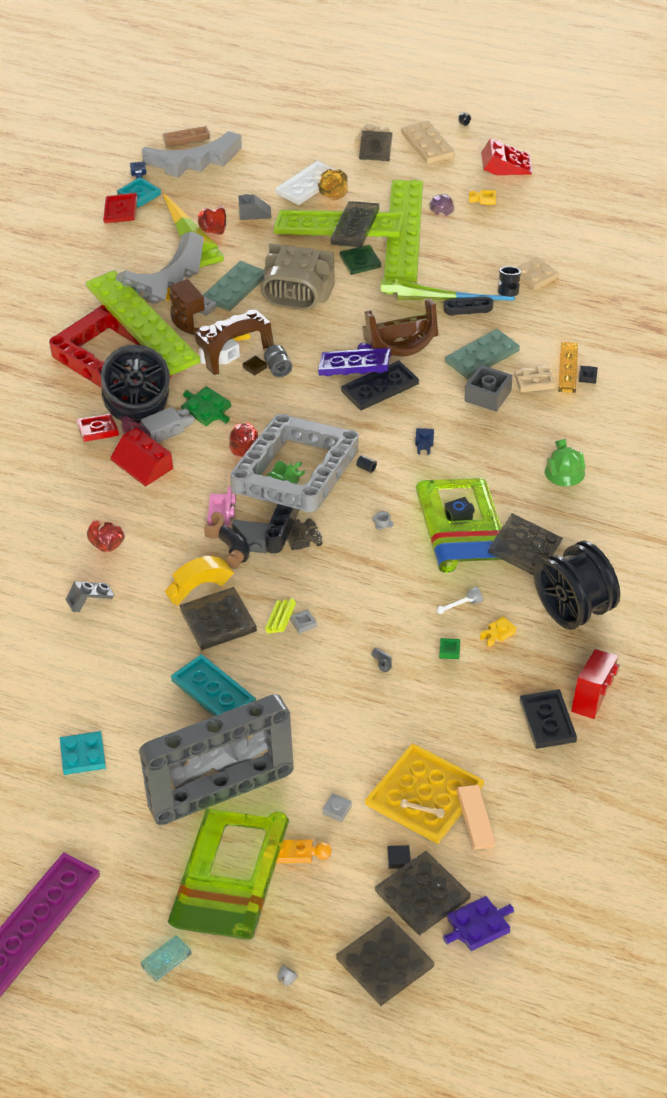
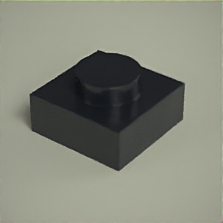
[579,365,598,384]

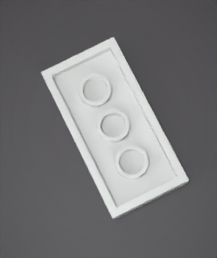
[276,161,341,205]

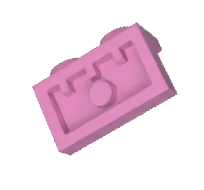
[207,487,236,526]

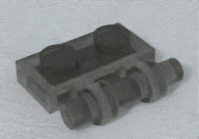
[287,518,323,550]

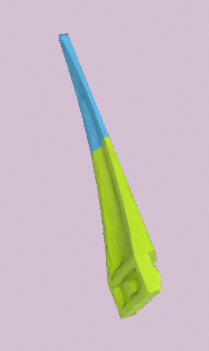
[381,279,515,300]

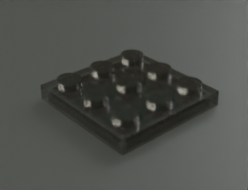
[488,513,563,575]
[179,587,257,651]
[375,851,471,936]
[336,916,434,1006]

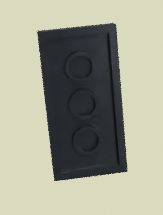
[341,360,419,411]

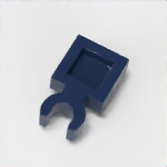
[415,428,434,455]

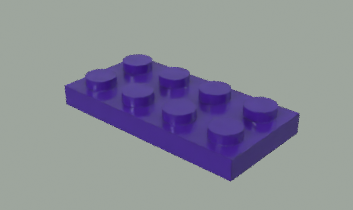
[318,348,391,376]

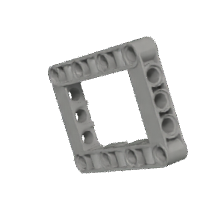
[230,414,359,512]

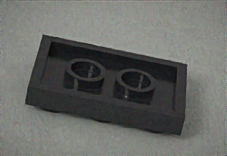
[520,689,577,749]

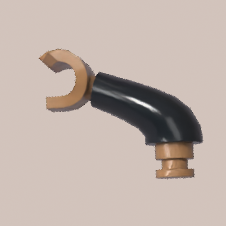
[204,512,250,568]

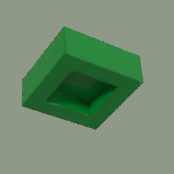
[439,638,460,659]

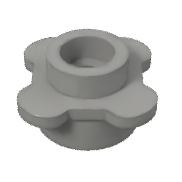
[372,511,393,530]

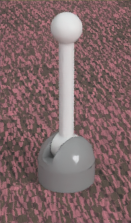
[437,587,483,614]

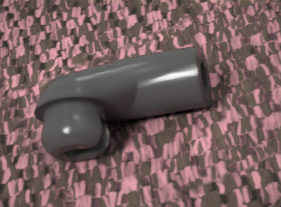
[371,648,392,672]

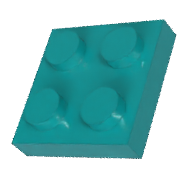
[117,177,161,208]
[59,731,106,775]

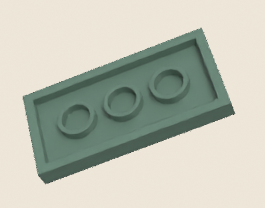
[203,261,264,311]
[445,329,520,379]

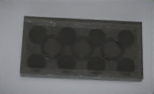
[330,201,380,247]

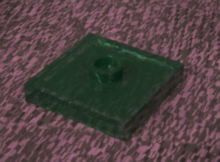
[339,245,381,275]

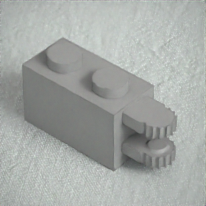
[141,407,195,442]

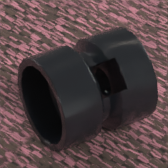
[497,266,521,297]

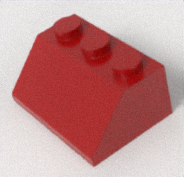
[110,427,173,487]

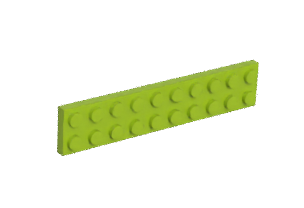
[384,179,423,282]
[86,270,201,376]

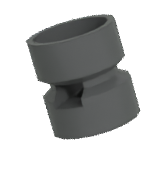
[264,345,293,377]

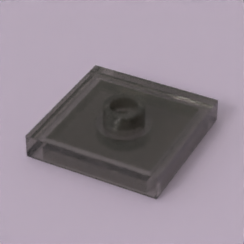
[359,131,393,161]

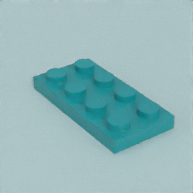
[171,654,256,716]

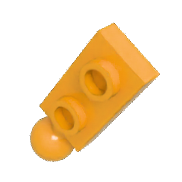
[267,839,332,863]

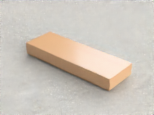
[456,785,496,850]

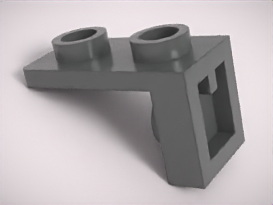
[65,581,114,612]

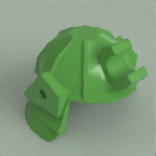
[545,439,586,486]
[266,460,305,484]

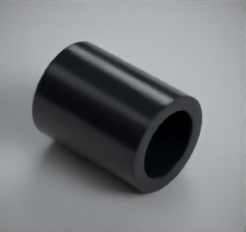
[356,455,377,473]

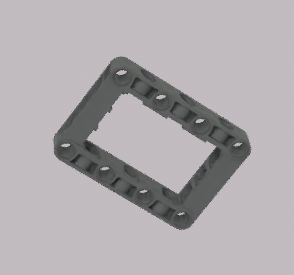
[139,694,294,825]

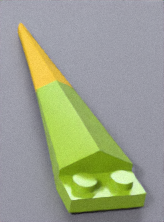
[163,194,224,268]

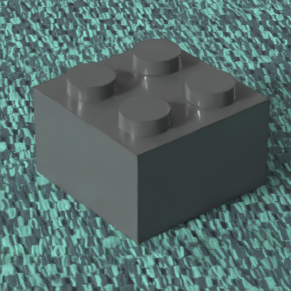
[465,364,512,412]

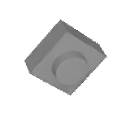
[199,297,217,316]
[322,793,352,822]

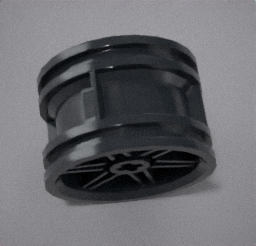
[101,344,170,424]
[534,540,621,630]

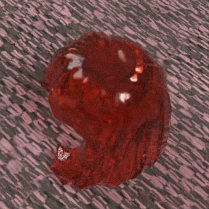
[198,206,227,235]
[229,423,258,457]
[87,520,125,552]

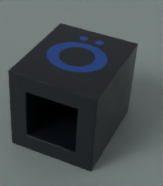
[444,497,475,529]

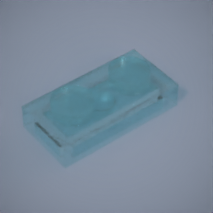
[141,935,192,982]

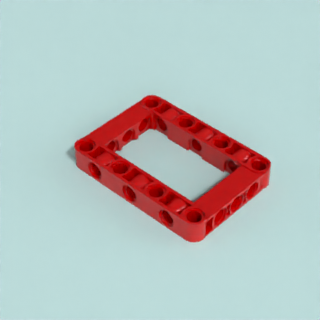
[49,304,173,400]

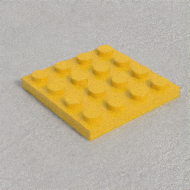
[365,743,485,844]

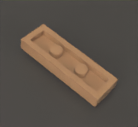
[163,126,210,147]

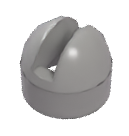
[278,965,298,985]

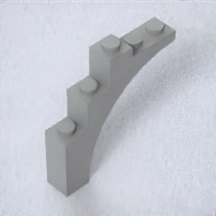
[141,131,242,178]
[116,231,204,304]

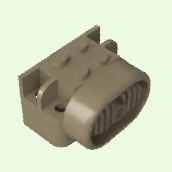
[261,243,335,310]

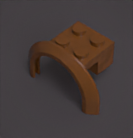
[169,279,205,335]

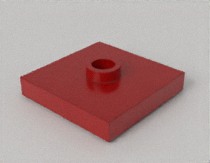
[103,193,138,224]
[76,413,119,442]

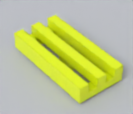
[265,598,296,633]

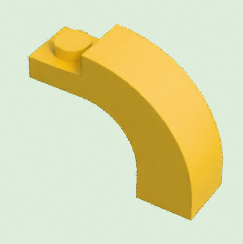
[164,556,234,606]

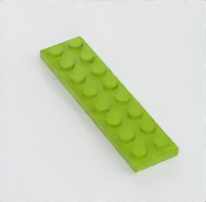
[273,210,405,238]

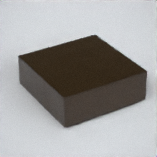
[243,355,267,376]

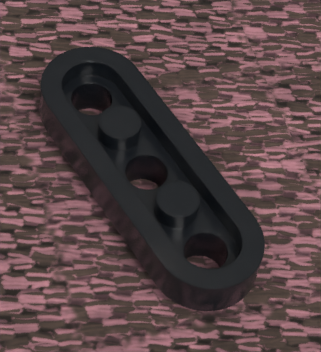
[443,297,494,316]

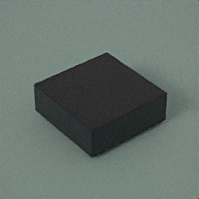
[387,845,411,869]

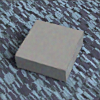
[290,610,317,634]

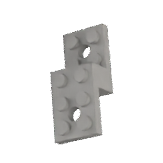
[169,730,267,789]

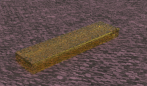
[558,342,578,393]

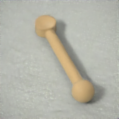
[400,799,445,818]

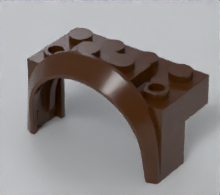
[362,299,439,357]
[194,310,274,375]

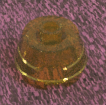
[318,169,348,200]

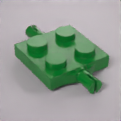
[181,386,232,427]

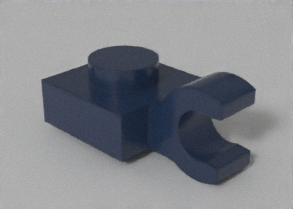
[130,161,147,179]

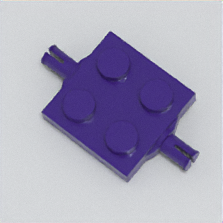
[443,896,514,951]

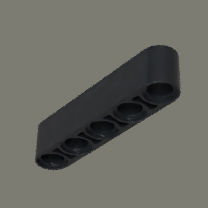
[265,504,300,553]

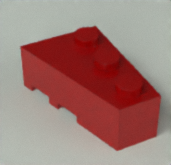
[571,649,620,719]

